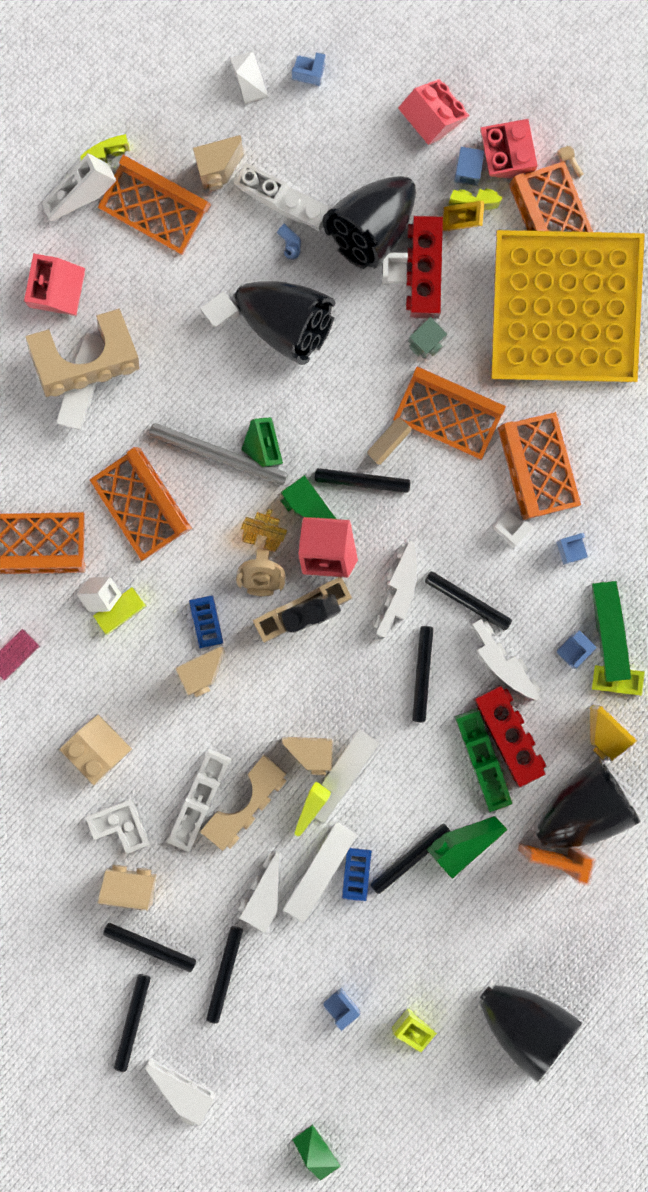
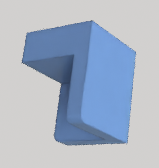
[292,52,326,86]
[454,147,484,186]
[556,533,588,565]
[556,630,597,669]
[323,988,360,1031]

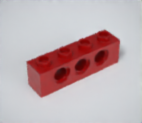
[406,216,443,318]
[473,686,547,788]

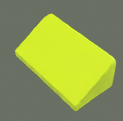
[93,587,147,635]

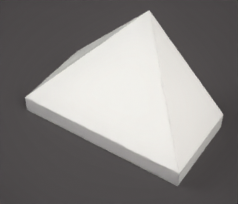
[230,51,268,105]

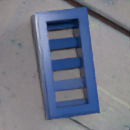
[189,595,224,649]
[342,848,372,901]

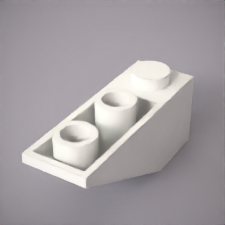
[238,850,280,933]

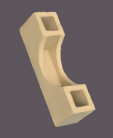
[252,577,352,643]
[200,755,287,851]

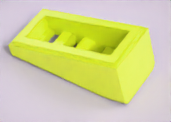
[294,782,331,836]

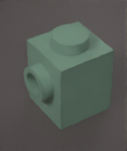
[408,317,447,358]

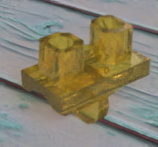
[241,508,288,552]

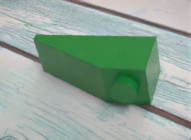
[280,475,336,519]
[427,816,508,879]

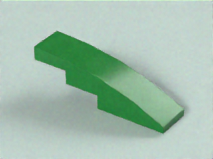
[592,581,631,682]
[454,708,513,812]

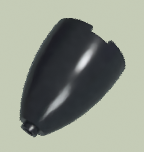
[322,176,416,269]
[235,281,336,365]
[536,758,641,848]
[480,985,582,1083]

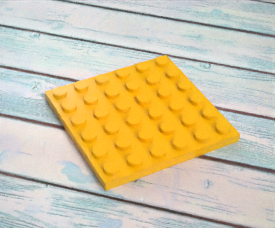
[491,230,645,382]

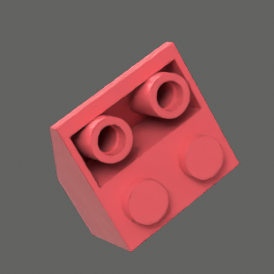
[398,79,469,145]
[480,119,538,179]
[24,253,86,316]
[298,517,358,578]

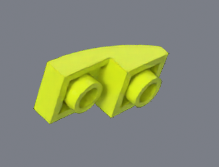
[80,134,130,163]
[448,189,502,210]

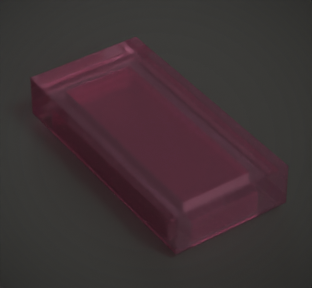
[0,629,41,681]

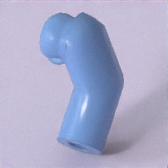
[277,224,301,259]

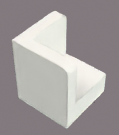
[382,253,408,284]
[200,291,239,328]
[492,511,533,547]
[77,577,122,612]

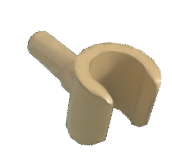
[557,146,584,177]

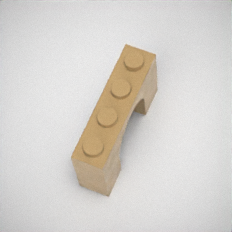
[25,308,139,397]

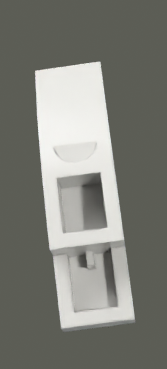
[234,163,331,231]
[374,541,417,638]
[471,619,541,701]

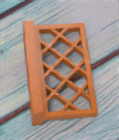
[98,154,211,255]
[508,161,593,232]
[393,366,506,460]
[498,412,581,521]
[89,447,193,561]
[0,512,85,574]
[518,843,594,885]

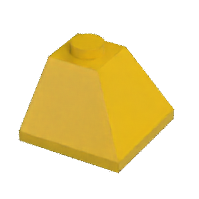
[590,705,637,761]

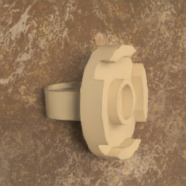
[236,549,286,596]

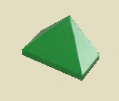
[241,417,283,467]
[292,1124,341,1181]

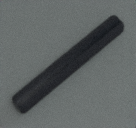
[314,468,411,493]
[425,571,512,630]
[412,626,433,723]
[371,824,451,894]
[103,923,196,972]
[206,926,243,1024]
[114,974,151,1072]

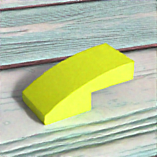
[592,665,645,696]

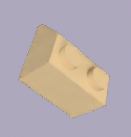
[193,135,244,191]
[175,647,225,697]
[59,714,132,785]
[282,737,333,775]
[98,865,157,910]

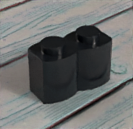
[281,594,341,632]

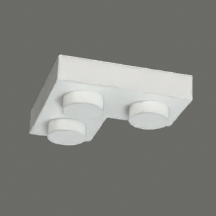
[85,799,150,854]

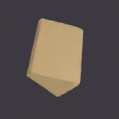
[367,418,412,465]

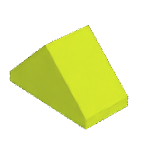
[392,1008,437,1052]

